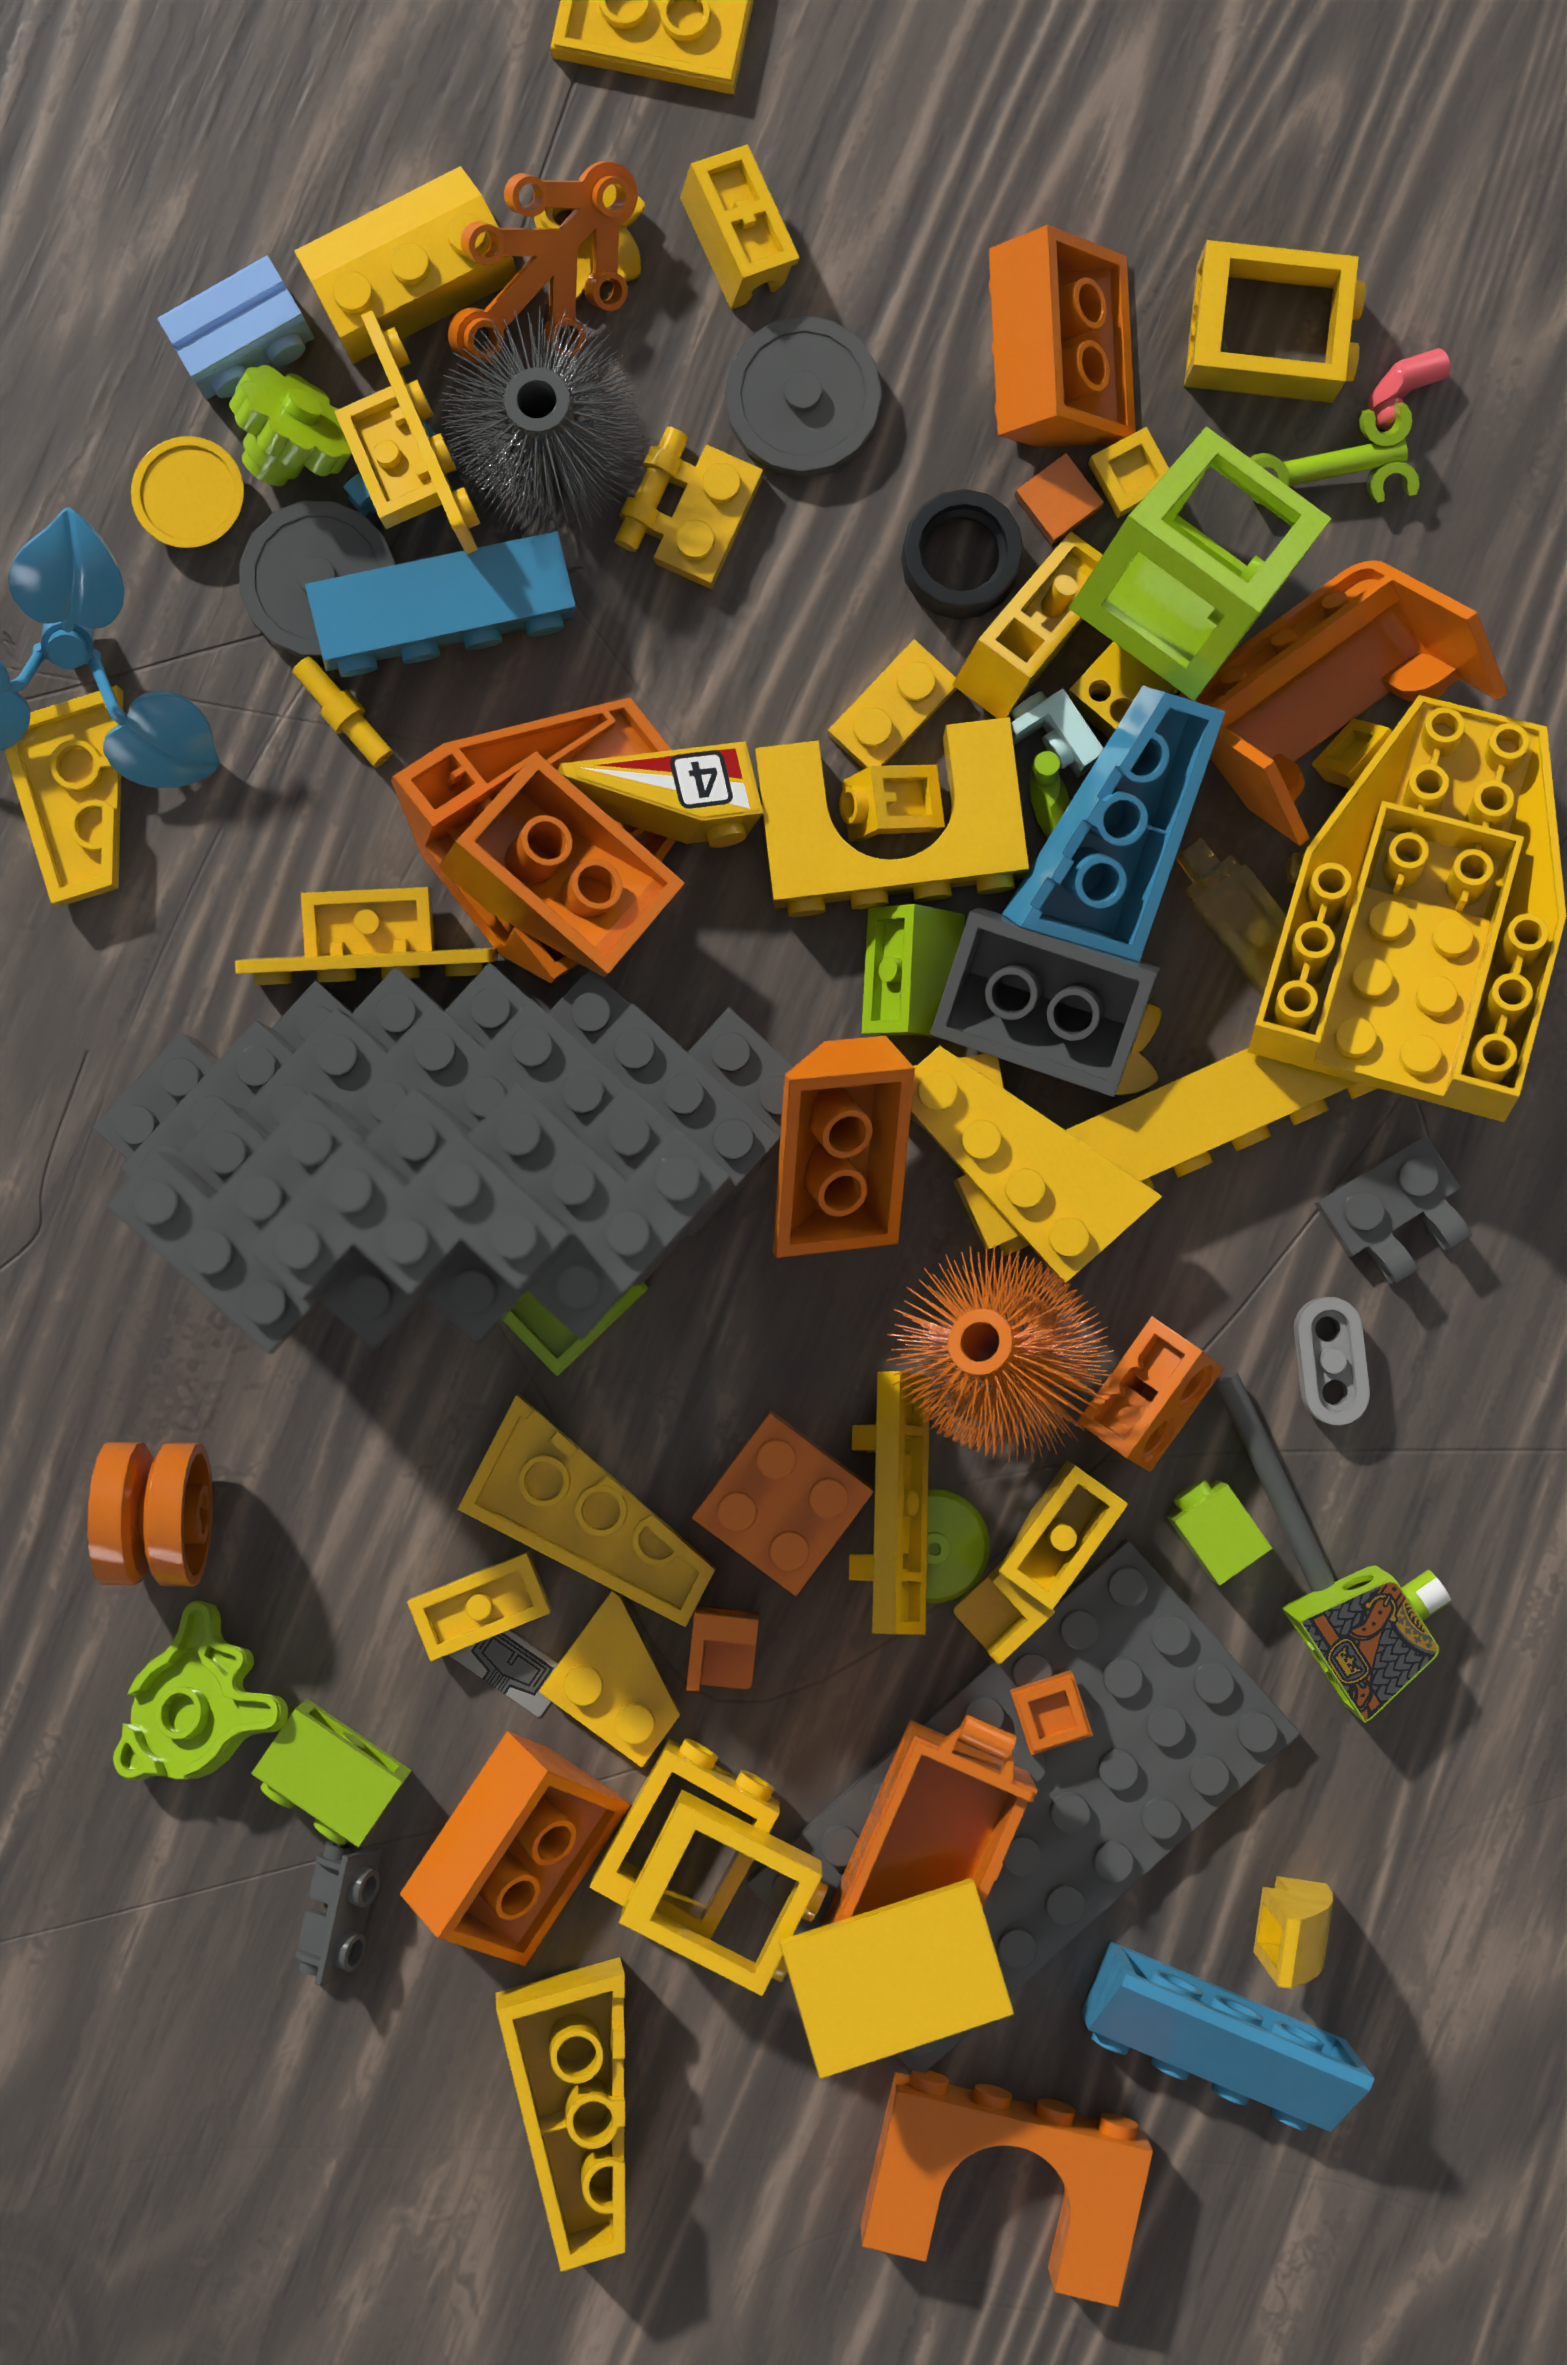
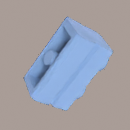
[157,255,314,400]

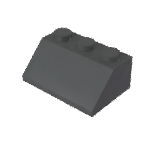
[930,907,1161,1097]

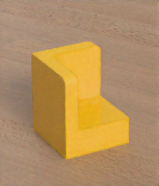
[953,1561,1055,1665]

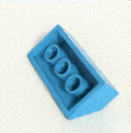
[1081,1940,1375,2132]

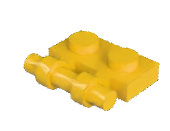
[614,427,764,590]

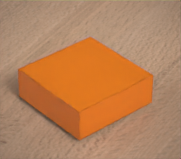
[1014,453,1104,546]
[1010,1670,1093,1756]

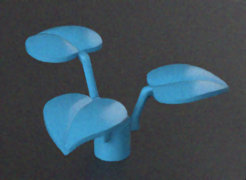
[0,507,220,788]

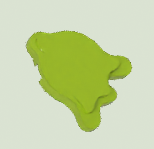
[113,1601,288,1781]

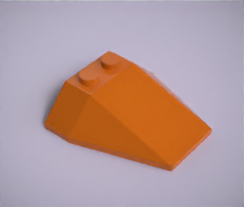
[391,697,676,983]

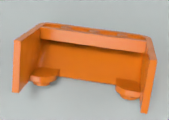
[1179,560,1508,846]

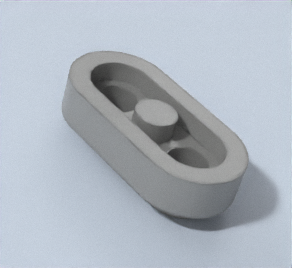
[1294,1297,1370,1425]

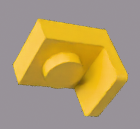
[839,765,945,842]

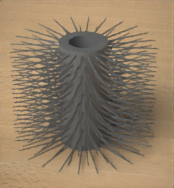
[439,307,643,541]

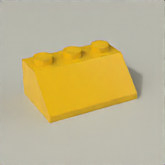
[294,166,517,364]

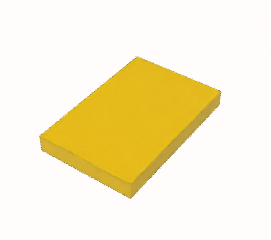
[550,0,754,95]
[779,1878,1014,2079]

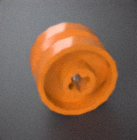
[87,1442,213,1586]

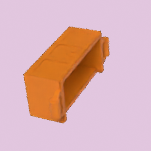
[820,1715,1038,1927]

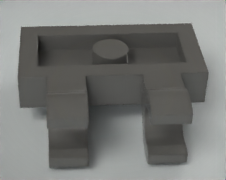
[1314,1135,1472,1285]

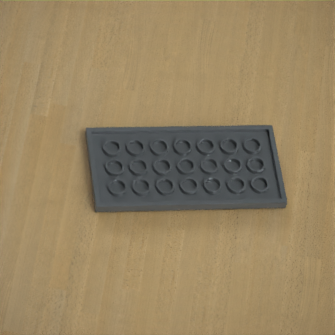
[747,1539,1301,2073]

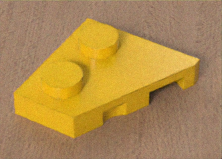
[538,1590,680,1768]

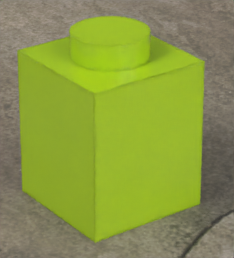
[1166,1479,1273,1586]

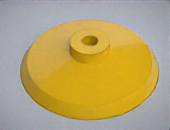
[131,436,244,548]

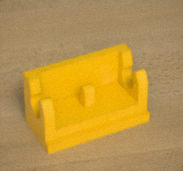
[680,144,800,309]

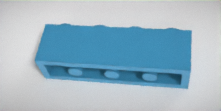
[305,531,576,677]

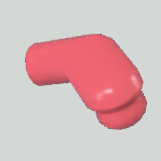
[1367,348,1451,431]

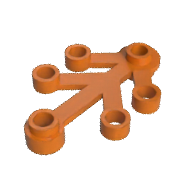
[448,161,638,364]

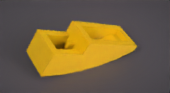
[1253,1876,1333,1989]

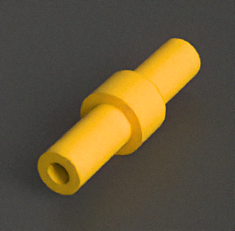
[292,656,393,768]

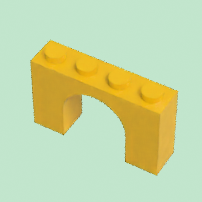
[755,717,1029,917]

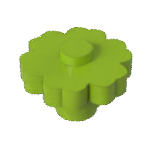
[229,365,352,486]

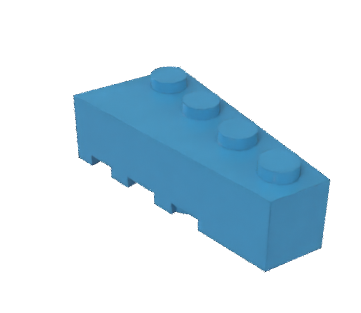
[1002,686,1226,962]

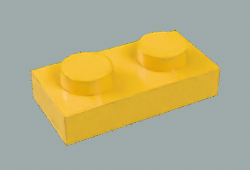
[827,639,957,769]
[407,1551,552,1662]

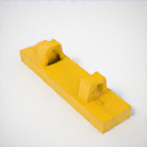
[849,1371,930,1635]

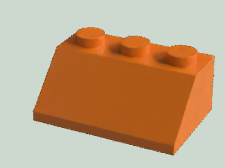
[989,224,1136,448]
[772,1036,915,1258]
[400,1731,631,1966]

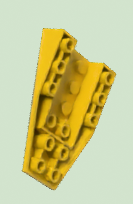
[1248,695,1566,1122]

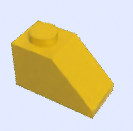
[998,1460,1128,1610]

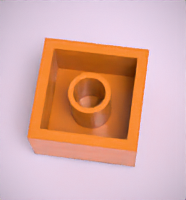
[692,1410,874,1596]

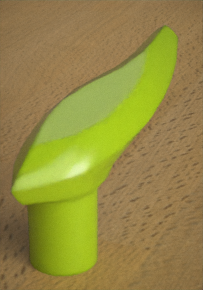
[1030,751,1070,839]

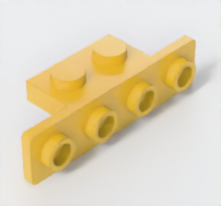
[334,310,481,555]
[235,887,498,985]

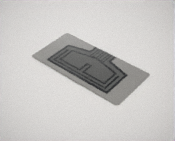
[449,1630,558,1717]

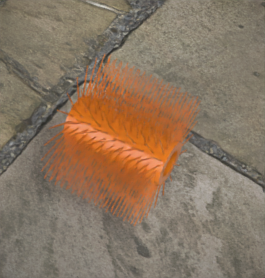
[887,1245,1115,1463]

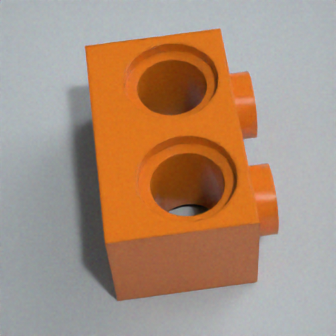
[1077,1316,1224,1472]

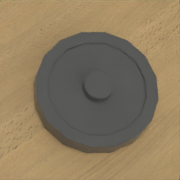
[725,315,882,479]
[239,501,396,660]

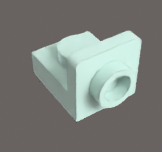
[1011,688,1104,778]

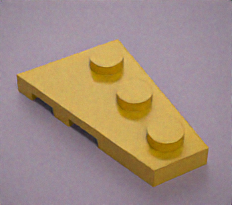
[4,685,123,907]

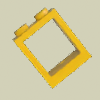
[1184,240,1366,403]
[590,1738,780,1939]
[619,1790,828,1996]

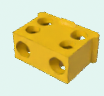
[1068,642,1180,739]

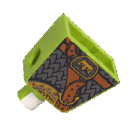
[1282,1565,1451,1723]

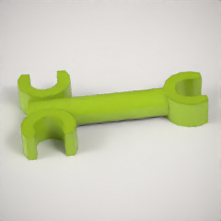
[1250,402,1420,504]

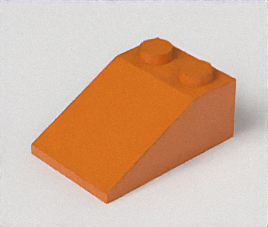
[438,752,685,978]

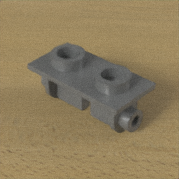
[295,1841,382,1986]

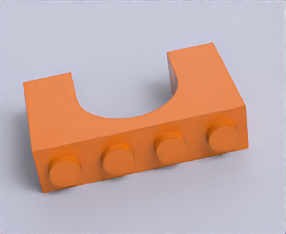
[860,2070,1153,2307]

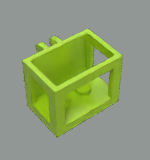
[1069,426,1332,701]

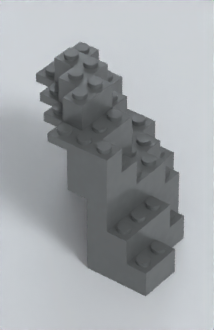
[92,962,794,1354]

